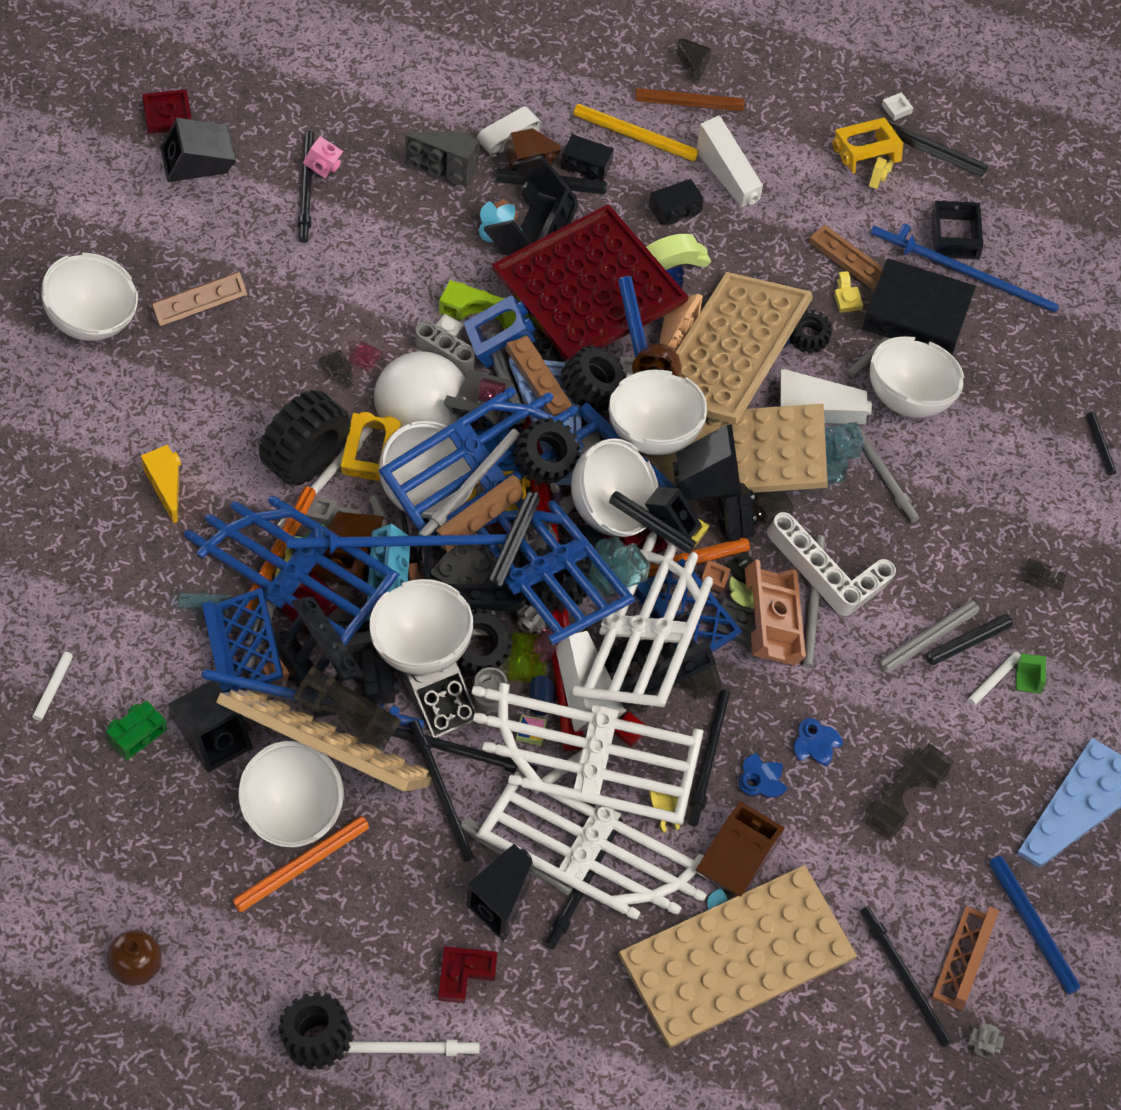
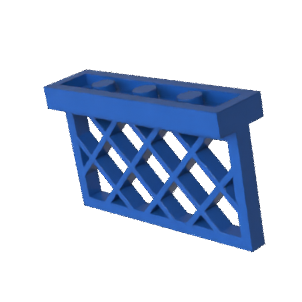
[634,559,742,653]
[202,588,284,693]

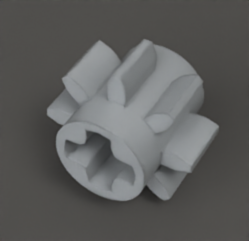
[517,605,547,635]
[969,1024,1004,1058]

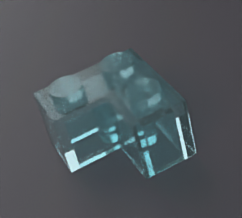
[825,422,864,484]
[589,536,650,596]

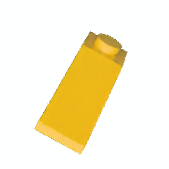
[141,444,181,524]

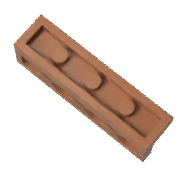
[932,906,999,1011]

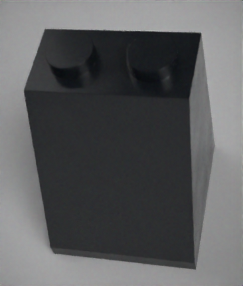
[160,118,236,182]
[672,424,741,501]
[168,681,253,773]
[466,844,533,941]

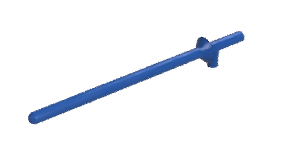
[870,223,1059,312]
[286,527,508,555]
[201,669,424,729]

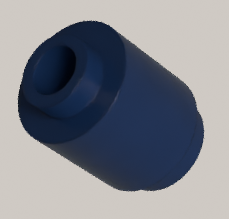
[528,676,554,716]

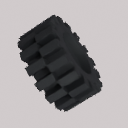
[790,309,832,353]

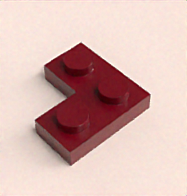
[438,946,498,1003]

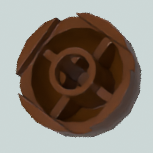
[632,344,682,377]
[107,930,162,986]

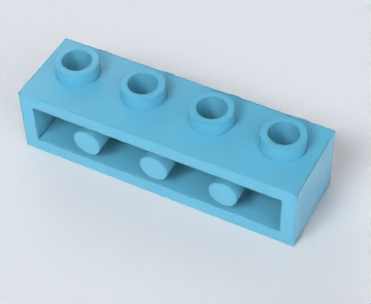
[367,524,410,621]

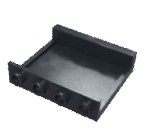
[862,258,976,355]

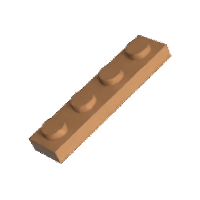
[809,224,883,292]
[150,272,247,326]
[505,336,573,417]
[436,475,524,552]

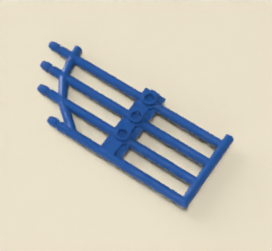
[378,387,598,547]
[184,495,400,646]
[476,498,636,646]

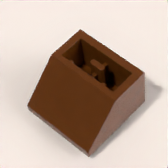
[504,128,562,170]

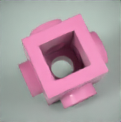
[303,136,343,178]

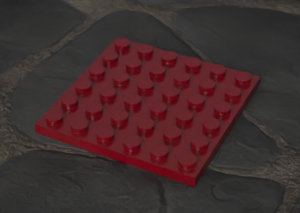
[492,204,689,362]

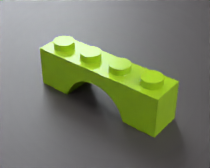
[439,280,536,339]

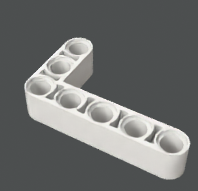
[767,512,896,616]

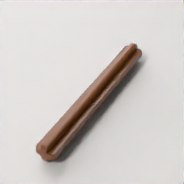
[635,88,745,111]

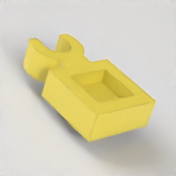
[648,785,680,833]

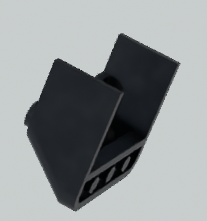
[483,155,578,256]
[424,546,526,611]

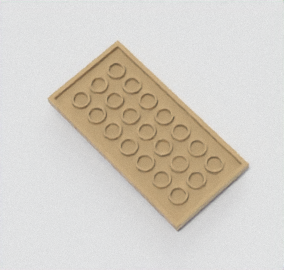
[676,272,813,425]
[640,403,828,493]
[216,689,432,792]
[618,865,857,1048]

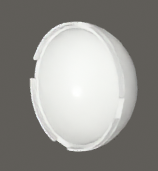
[41,253,138,341]
[870,337,964,418]
[374,351,465,427]
[609,370,707,455]
[379,421,474,519]
[571,439,658,537]
[370,579,473,675]
[239,741,344,847]

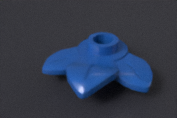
[794,718,843,766]
[739,753,787,798]

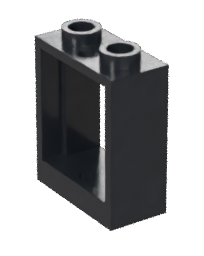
[931,200,983,260]

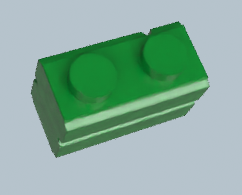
[105,700,167,761]

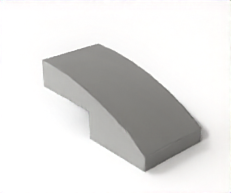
[306,496,362,527]

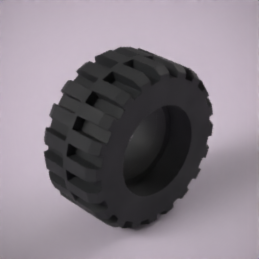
[259,390,351,485]

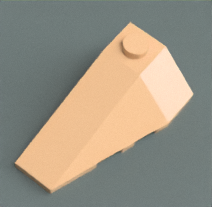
[659,294,703,351]

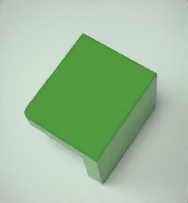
[1016,653,1046,694]

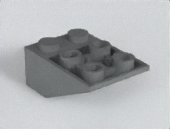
[405,132,480,187]
[398,662,477,738]

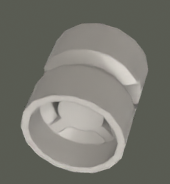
[473,667,508,712]

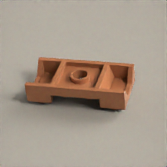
[745,559,806,666]

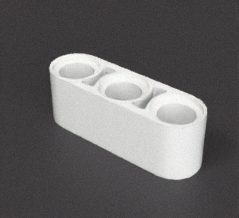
[477,107,542,157]

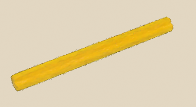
[573,104,699,162]

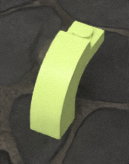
[646,234,711,271]

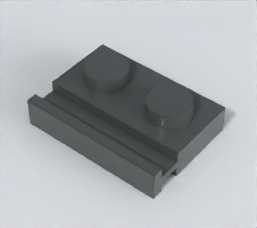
[711,598,756,647]

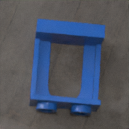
[463,295,536,368]

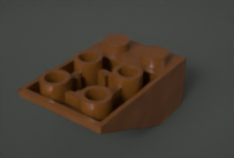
[311,512,384,584]
[695,801,785,897]

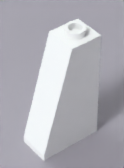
[697,115,763,207]
[780,369,872,424]
[555,631,626,732]

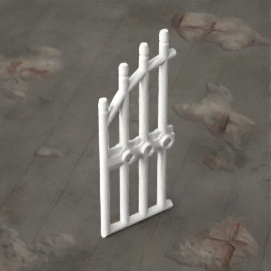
[573,532,713,707]
[472,683,704,825]
[476,768,717,920]

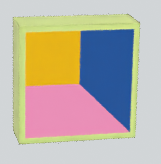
[516,715,547,746]

